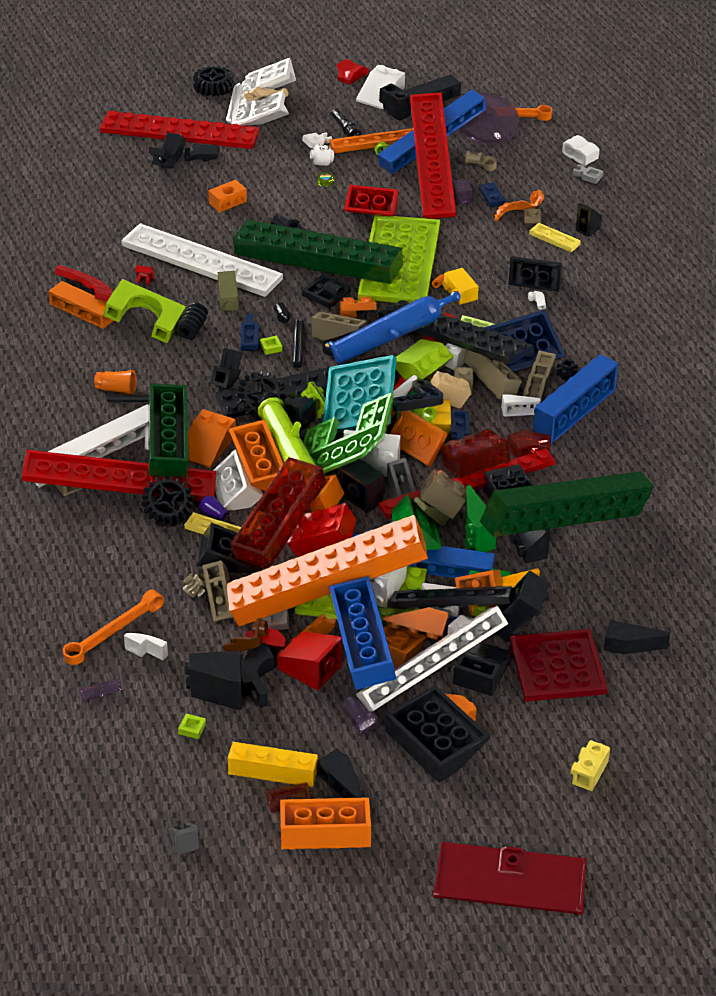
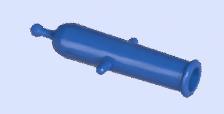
[329,291,461,365]

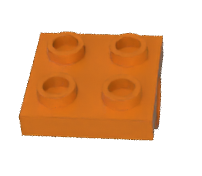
[339,297,377,318]

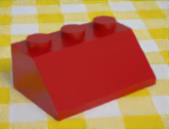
[344,185,399,216]

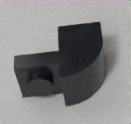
[210,348,243,388]

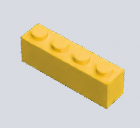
[228,742,318,787]

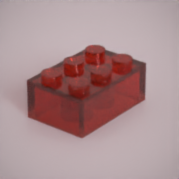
[441,430,511,478]

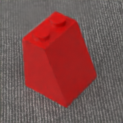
[277,632,342,690]

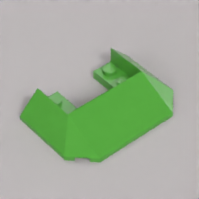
[303,393,394,477]

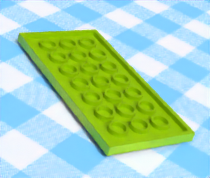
[358,215,440,303]

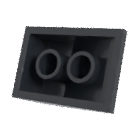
[197,522,265,574]

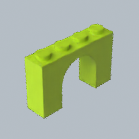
[103,279,186,343]

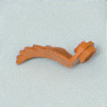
[495,190,544,221]

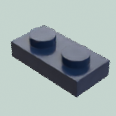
[478,182,506,208]

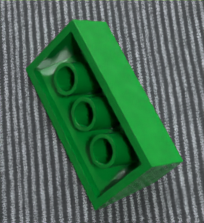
[391,495,442,550]

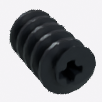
[177,303,208,340]

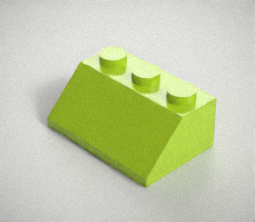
[396,339,454,381]

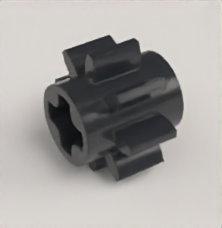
[556,359,578,381]

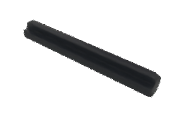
[292,319,304,368]

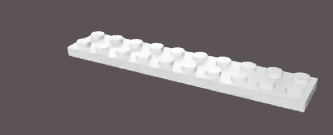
[121,223,283,297]

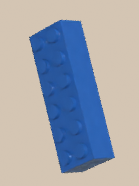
[533,354,618,444]
[329,576,397,690]

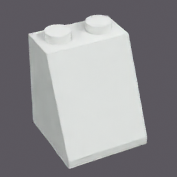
[370,566,407,609]

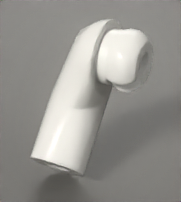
[528,291,546,310]

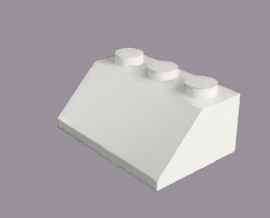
[213,449,263,511]

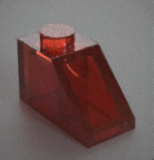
[507,430,551,458]

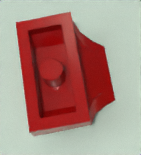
[336,58,369,85]
[245,628,288,650]

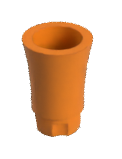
[94,370,137,395]

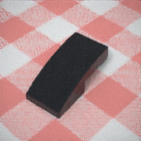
[184,145,219,162]

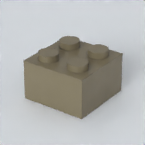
[420,469,466,519]

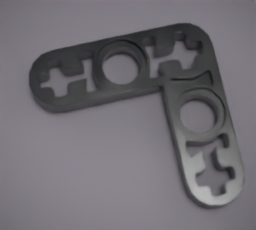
[392,379,443,411]

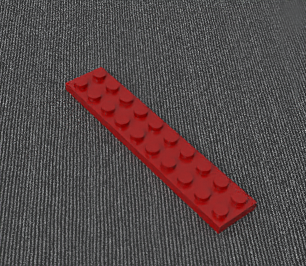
[410,92,456,219]
[99,111,260,149]
[21,450,217,501]

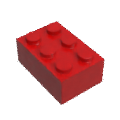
[287,503,357,558]

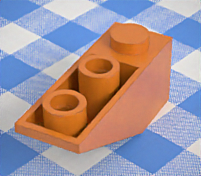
[383,607,450,640]

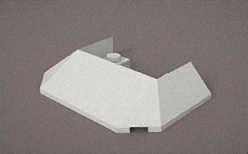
[226,58,296,126]

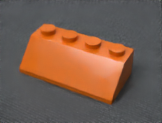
[229,420,288,493]
[280,798,371,850]

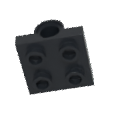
[302,274,350,309]

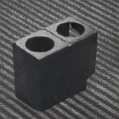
[379,83,411,121]
[284,391,318,432]

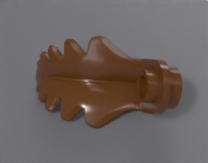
[219,618,268,652]

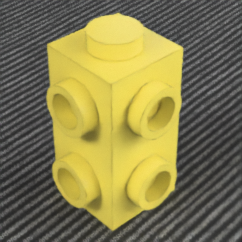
[570,740,610,791]

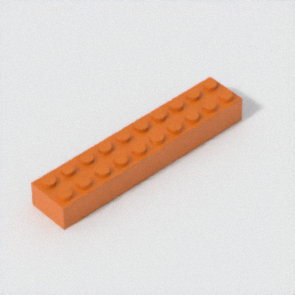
[227,515,428,627]

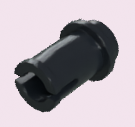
[274,302,291,323]

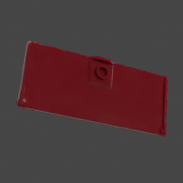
[432,841,587,915]

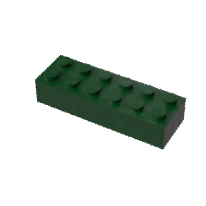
[148,383,189,478]

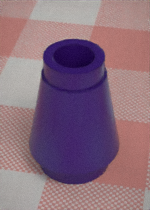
[200,495,229,521]

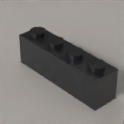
[404,74,461,112]

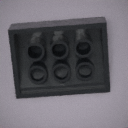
[385,685,490,783]

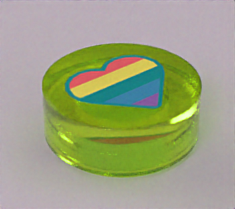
[317,172,334,186]

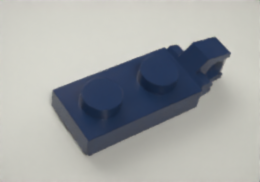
[241,314,258,351]
[450,409,470,451]

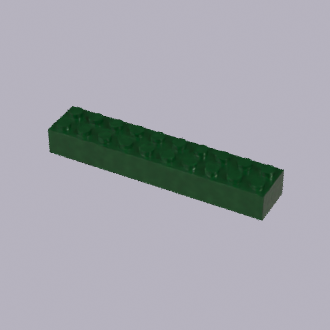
[233,220,403,284]
[480,471,654,537]

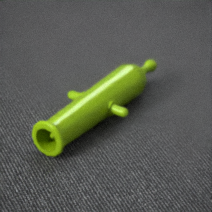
[258,397,318,497]

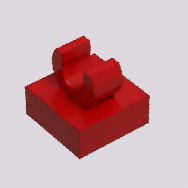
[135,265,155,285]

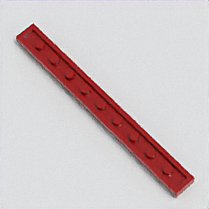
[379,449,555,519]

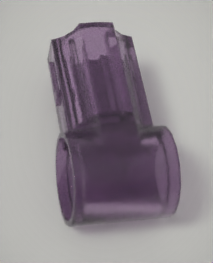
[342,696,380,736]

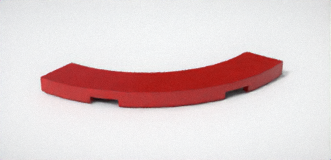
[54,265,113,302]

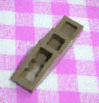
[523,351,556,407]

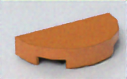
[302,615,336,634]

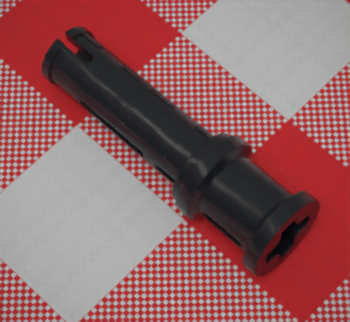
[331,109,361,137]

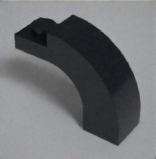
[148,132,186,168]

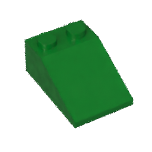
[465,485,497,552]

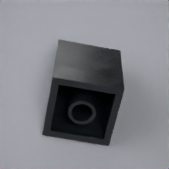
[185,651,242,710]

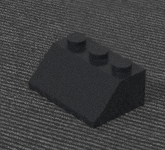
[508,256,563,292]
[509,529,550,564]

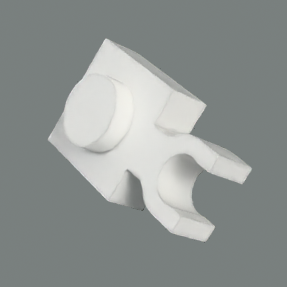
[302,133,332,149]

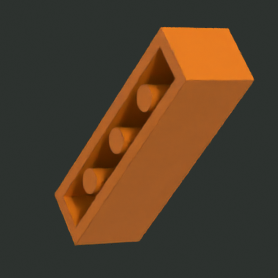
[48,281,114,329]

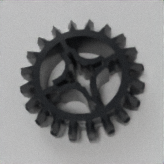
[193,66,234,97]
[236,370,286,420]
[141,475,194,526]

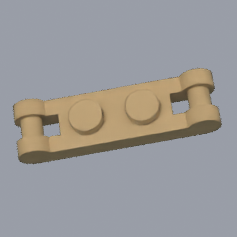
[244,86,288,101]

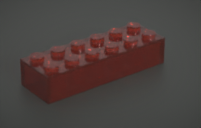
[231,457,326,569]

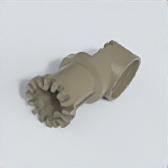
[464,150,497,171]

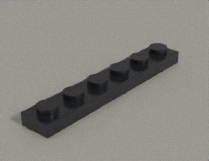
[390,586,513,609]

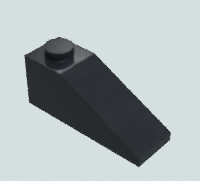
[604,620,671,654]
[317,748,363,798]

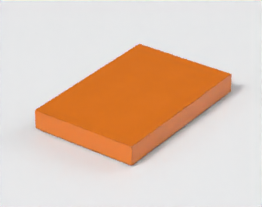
[390,410,448,466]

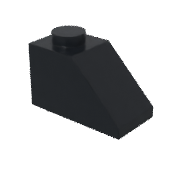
[576,203,602,237]

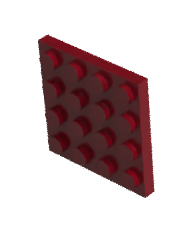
[510,629,608,702]

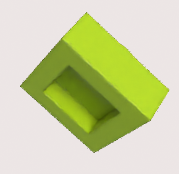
[260,336,282,355]
[178,714,206,739]

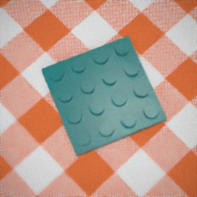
[323,355,397,433]

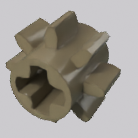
[183,573,207,598]

